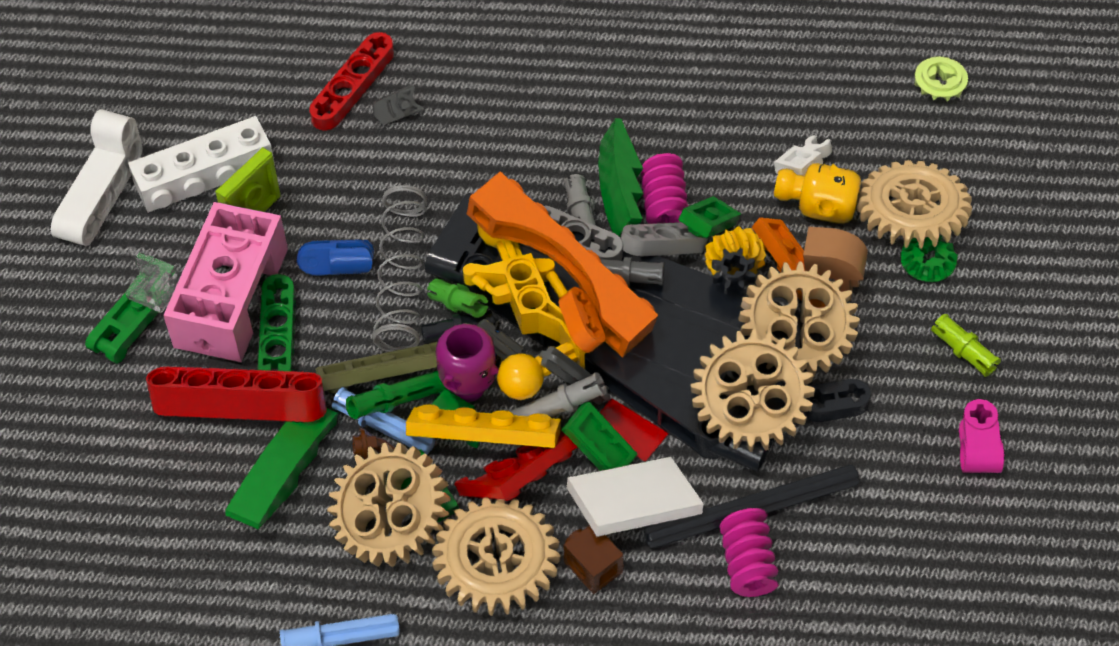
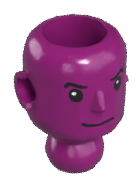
[435,323,499,402]

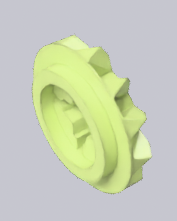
[915,57,968,102]

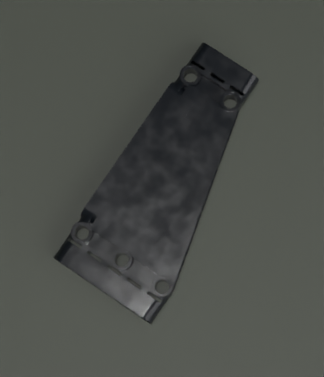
[425,193,823,472]

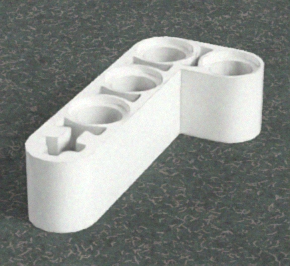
[51,109,143,246]

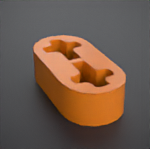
[558,287,606,353]

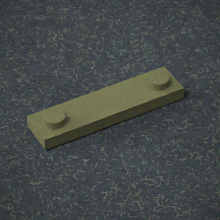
[315,342,437,393]

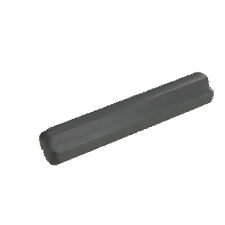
[539,346,610,405]

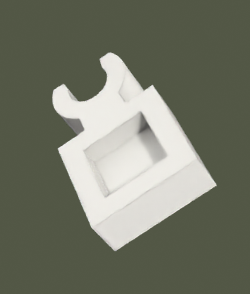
[774,135,832,176]

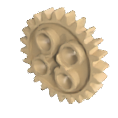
[738,261,860,377]
[691,330,815,452]
[327,443,451,567]

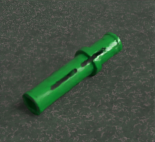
[346,370,449,420]

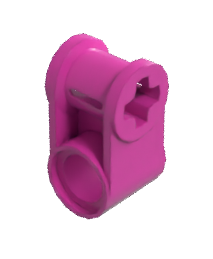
[958,399,1004,473]

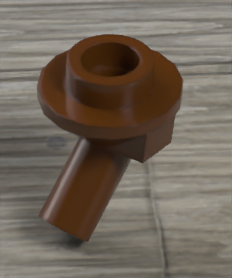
[352,427,395,460]

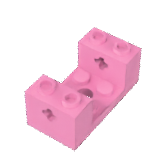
[163,202,288,362]

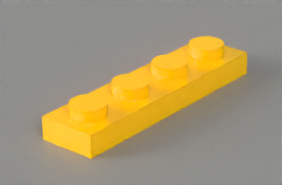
[406,405,561,448]

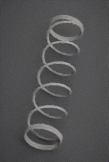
[373,185,427,352]

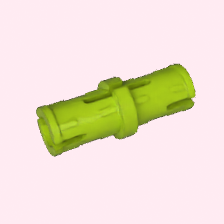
[931,314,1001,377]

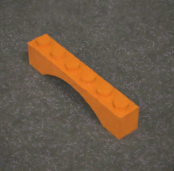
[467,171,658,358]

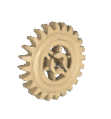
[857,160,972,249]
[432,497,560,616]

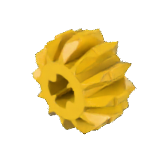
[704,226,766,275]

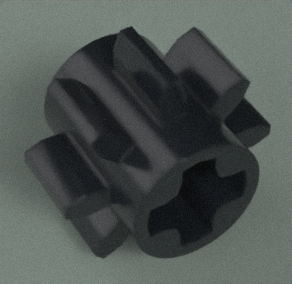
[712,248,755,294]

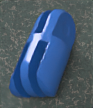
[297,239,374,276]

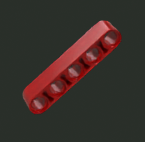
[146,367,327,422]

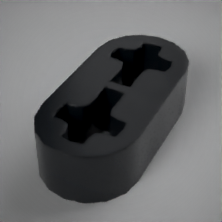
[801,379,871,422]

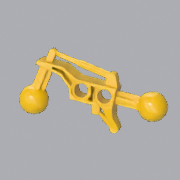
[463,224,586,400]

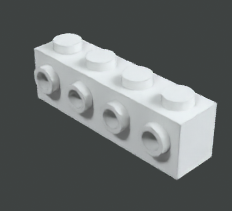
[128,116,275,213]

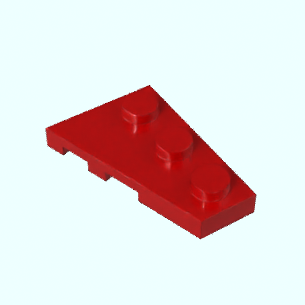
[454,428,577,501]

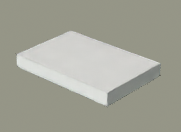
[567,457,704,537]

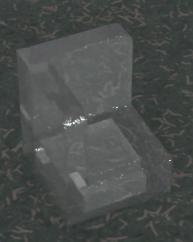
[125,252,179,313]

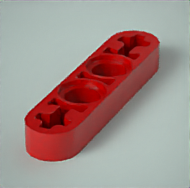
[309,32,394,130]

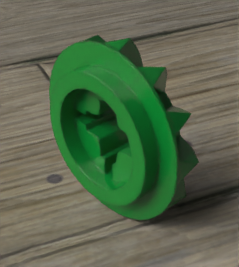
[900,235,958,282]

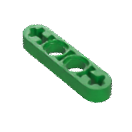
[258,274,296,371]

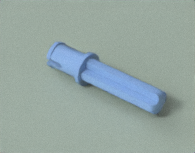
[332,387,436,454]
[280,614,400,646]

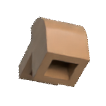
[803,227,868,301]

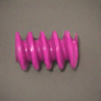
[641,153,688,224]
[720,508,779,597]

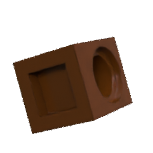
[564,525,624,595]

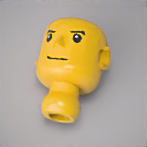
[774,163,861,224]

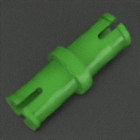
[427,279,488,318]

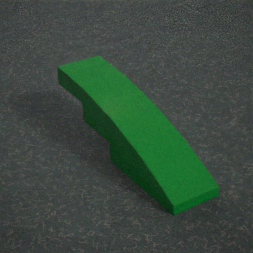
[598,118,643,237]
[225,409,338,530]

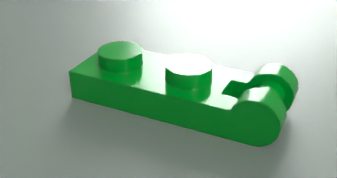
[85,270,175,364]

